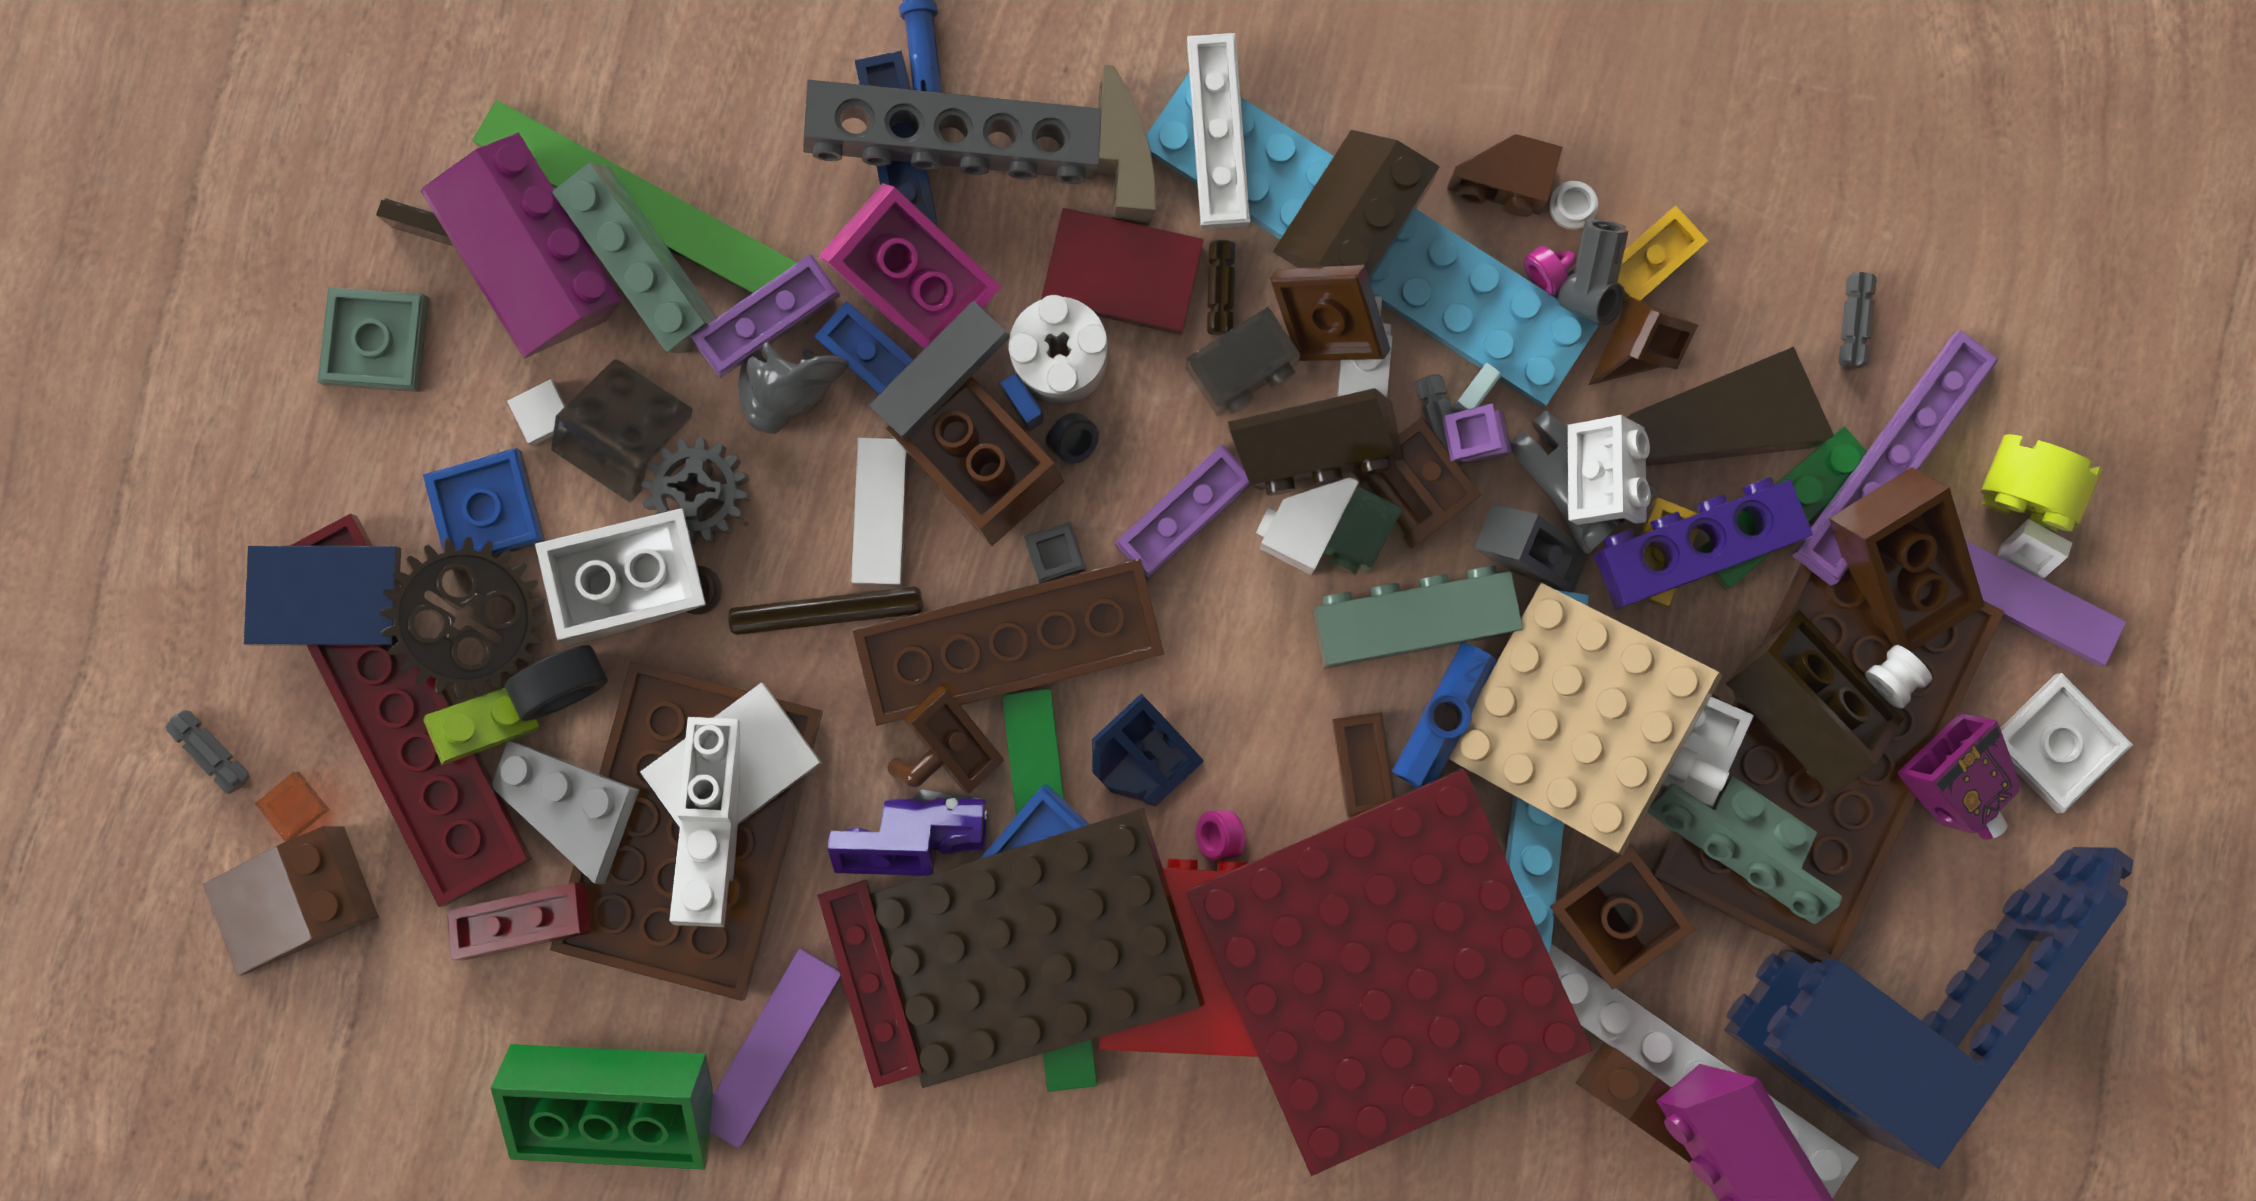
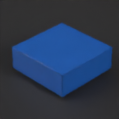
[1000,373,1044,432]

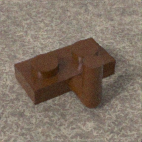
[888,686,1004,794]

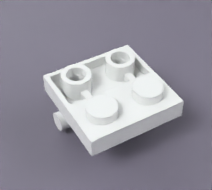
[1662,697,1754,808]

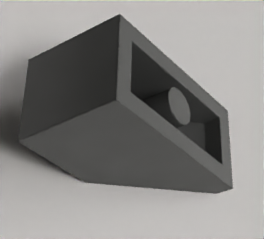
[1474,504,1589,593]

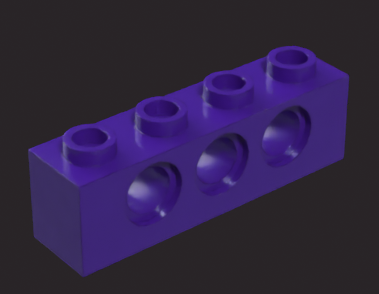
[1594,477,1813,611]

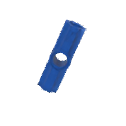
[1391,642,1498,788]

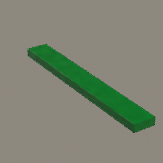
[1002,689,1097,1092]

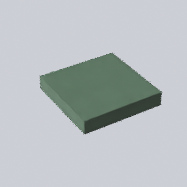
[318,287,429,392]

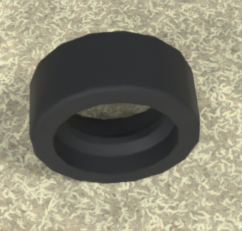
[504,645,608,721]

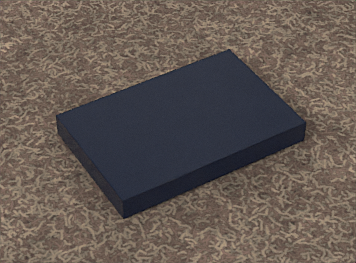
[244,546,401,646]

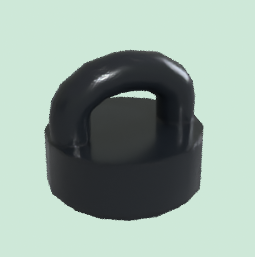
[1045,412,1099,464]

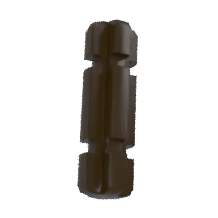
[1207,240,1235,336]

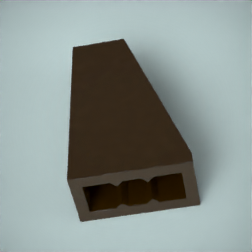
[1627,347,1834,466]

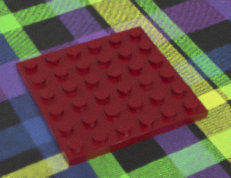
[1186,768,1592,1176]

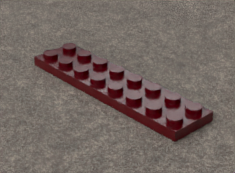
[290,513,532,907]

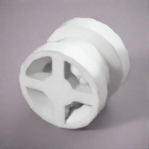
[1865,645,1932,709]

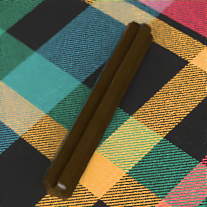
[728,586,923,635]

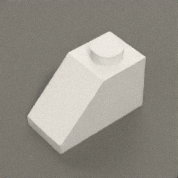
[1256,477,1358,575]

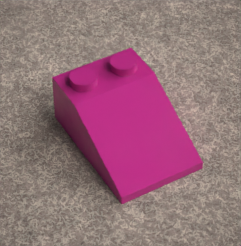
[818,183,1001,349]

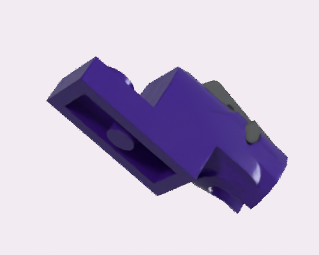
[827,790,988,876]

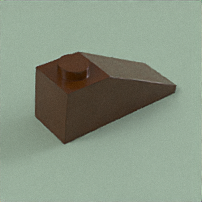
[1576,1042,1693,1163]

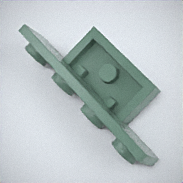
[1647,776,1843,924]

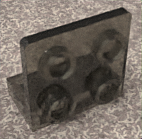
[551,359,693,503]

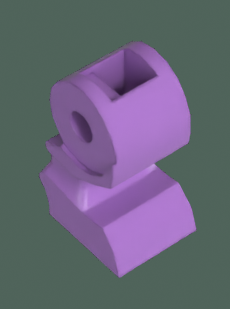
[1442,403,1512,463]

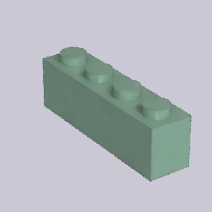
[552,162,717,353]
[1312,565,1523,669]

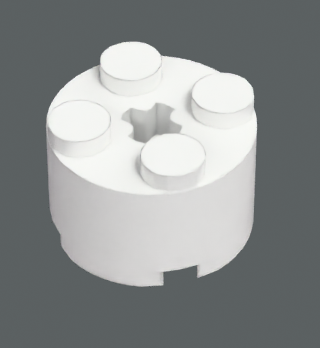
[1008,295,1108,404]

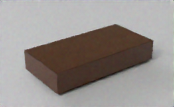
[1332,712,1395,817]

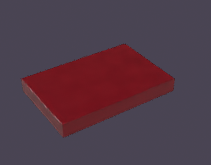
[1041,208,1204,335]

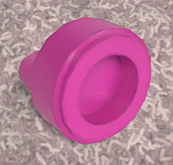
[1524,246,1576,295]
[1196,810,1246,860]

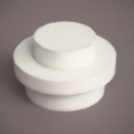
[1549,181,1598,230]

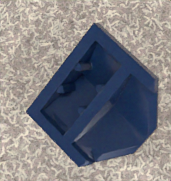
[1092,693,1204,806]

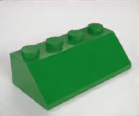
[491,1044,713,1170]

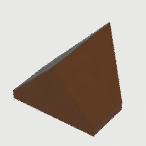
[1588,296,1698,385]

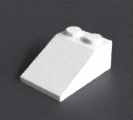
[535,508,706,645]

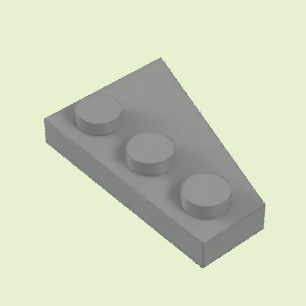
[492,740,639,884]

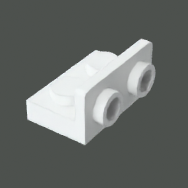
[1568,415,1651,525]

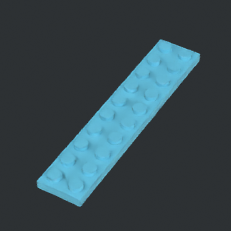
[1146,73,1599,409]

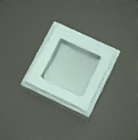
[1453,362,1501,413]

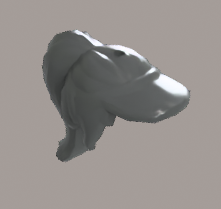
[738,342,850,434]

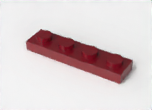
[817,880,923,1088]

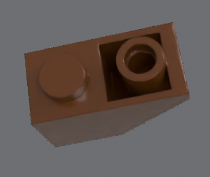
[1447,134,1563,217]

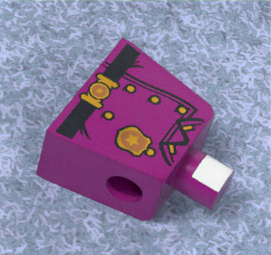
[1897,713,2020,839]

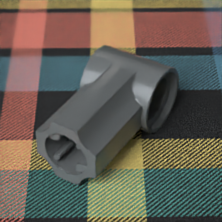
[1558,219,1629,325]

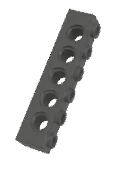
[803,80,1101,184]

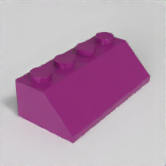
[421,132,622,359]
[1656,1064,1834,1201]

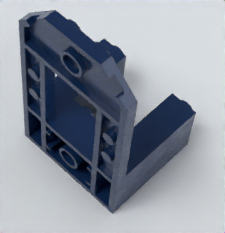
[1724,847,2134,1169]

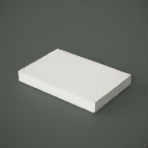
[640,682,822,827]

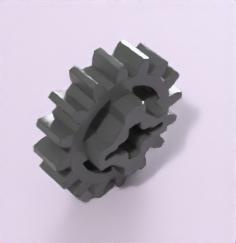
[641,437,751,545]

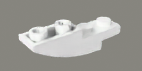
[669,717,740,927]

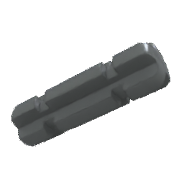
[1839,272,1877,368]
[1415,374,1468,466]
[165,710,249,794]

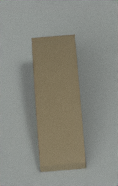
[1095,65,1155,224]

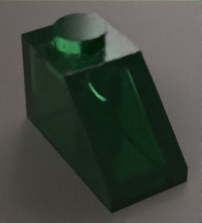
[1323,486,1403,576]

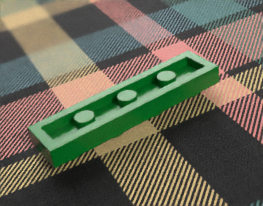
[1697,426,1867,590]

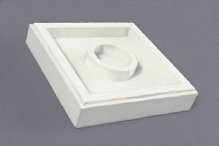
[2000,673,2133,813]

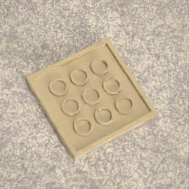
[1448,583,1722,855]

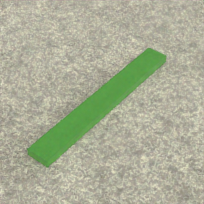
[472,100,812,324]

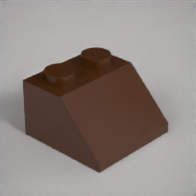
[1550,844,1695,990]

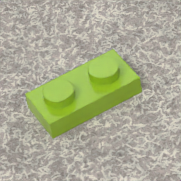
[423,688,539,765]

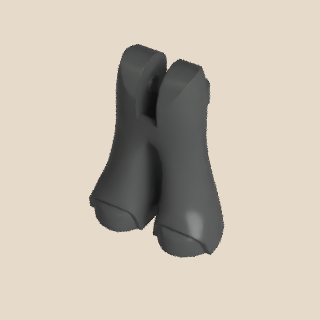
[1510,410,1657,555]

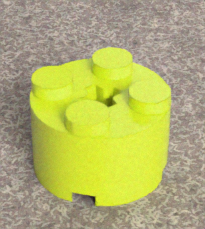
[1980,434,2103,533]

